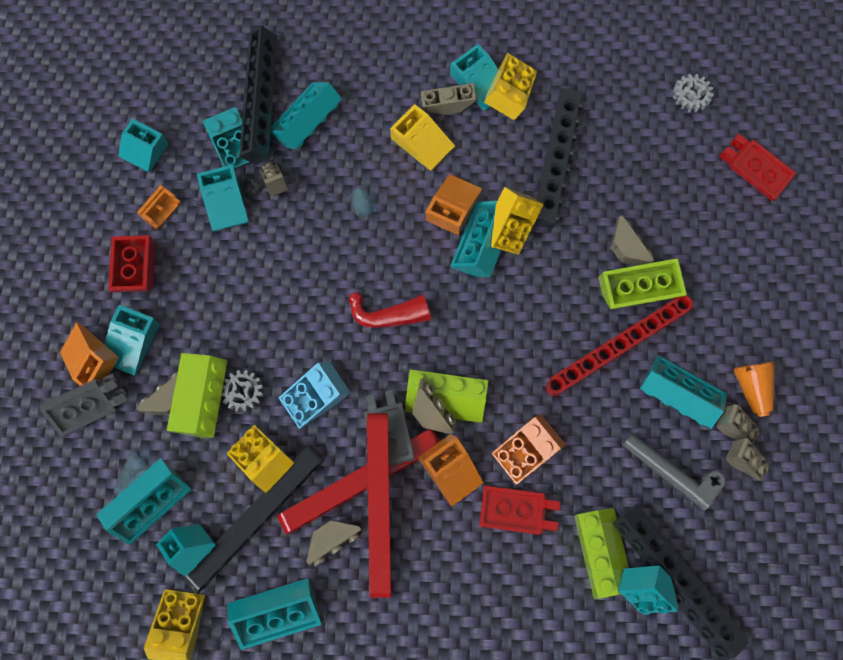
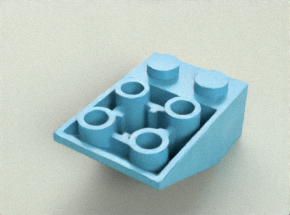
[279,361,351,429]

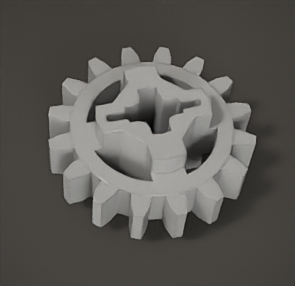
[673,74,713,112]
[221,370,264,413]

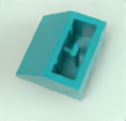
[118,118,169,173]
[156,524,215,577]
[618,566,678,615]

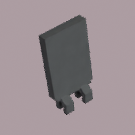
[40,374,127,437]
[363,389,415,467]

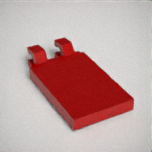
[719,134,796,201]
[479,486,560,535]

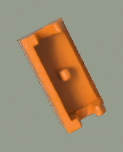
[137,185,181,230]

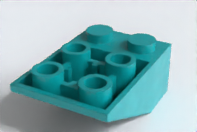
[450,44,498,111]
[203,107,249,168]
[197,164,249,232]
[105,305,161,376]

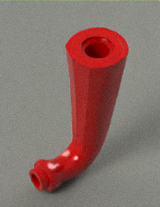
[349,292,432,328]

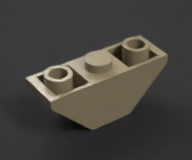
[421,83,476,115]
[259,162,288,196]
[611,215,654,266]
[136,371,178,415]
[412,378,456,434]
[716,404,759,445]
[726,438,769,481]
[306,521,362,567]

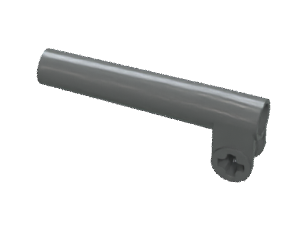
[623,433,725,511]

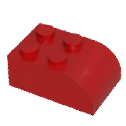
[108,235,156,293]

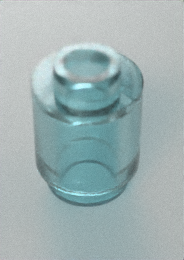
[350,188,372,217]

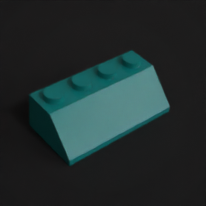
[270,82,342,149]
[450,201,501,277]
[640,355,727,429]
[96,458,192,545]
[228,578,322,650]

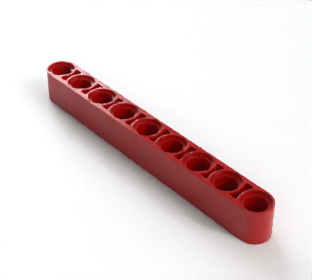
[546,296,693,397]
[367,413,391,598]
[277,429,440,535]

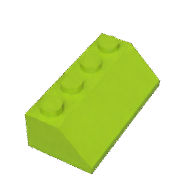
[598,258,687,310]
[167,353,227,438]
[405,370,488,423]
[574,508,629,599]

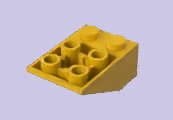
[484,53,537,120]
[390,104,455,171]
[491,187,544,255]
[226,425,294,493]
[144,589,205,660]

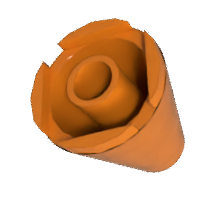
[733,362,775,417]

